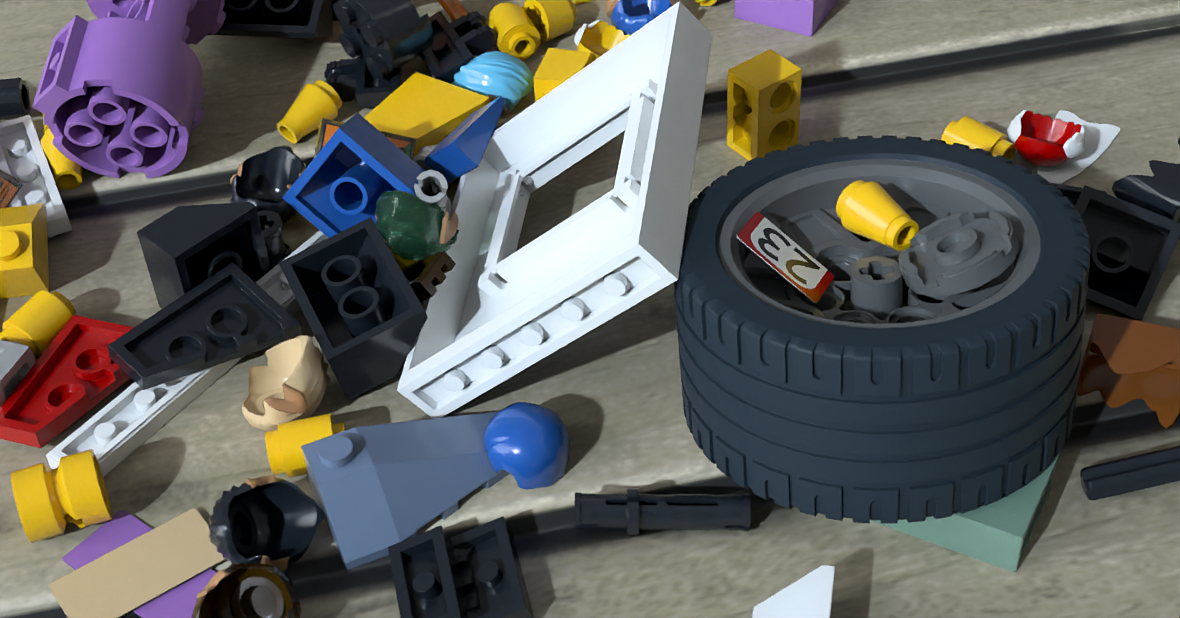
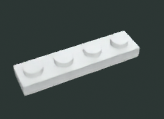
[0,115,72,239]

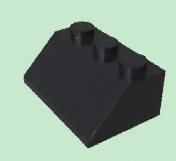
[279,217,428,400]

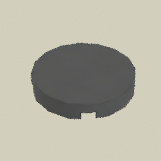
[898,211,1020,297]

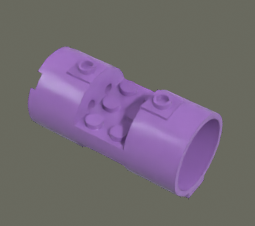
[32,0,226,179]

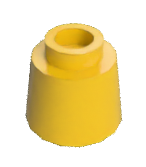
[523,0,577,44]

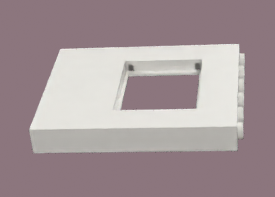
[397,1,713,419]

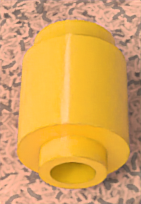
[487,2,541,61]
[941,115,1016,161]
[0,290,76,359]
[265,413,346,478]

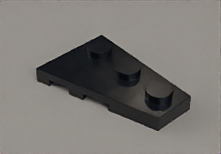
[108,262,301,390]

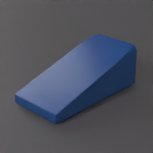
[424,96,506,183]

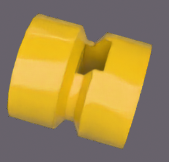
[11,449,112,543]

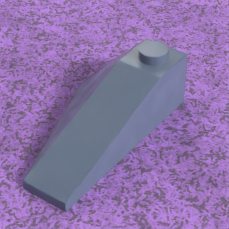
[301,412,510,570]

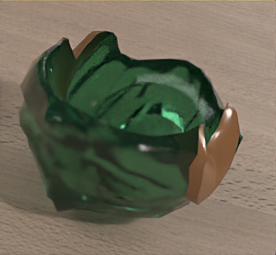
[374,190,459,261]

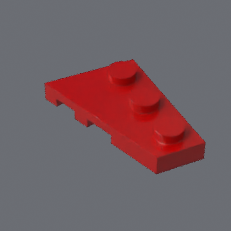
[0,315,134,448]

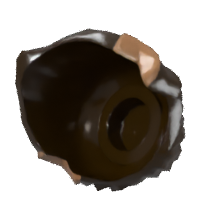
[191,563,302,618]

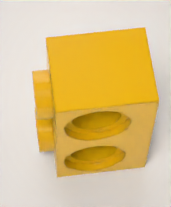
[727,49,802,161]

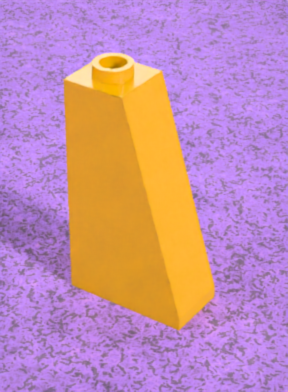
[364,72,490,160]

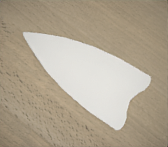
[1037,110,1121,184]

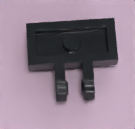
[419,11,498,84]
[324,56,402,109]

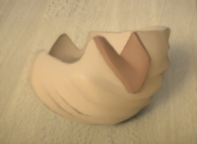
[242,335,330,431]

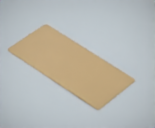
[49,508,225,618]

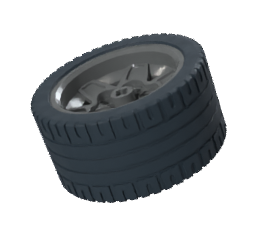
[674,135,1091,524]

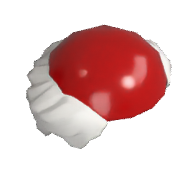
[1007,110,1085,168]

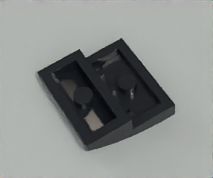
[388,516,534,618]

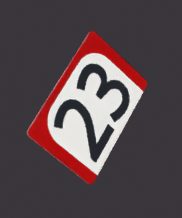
[737,212,834,303]

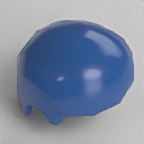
[484,402,570,490]

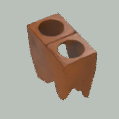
[1077,313,1180,429]

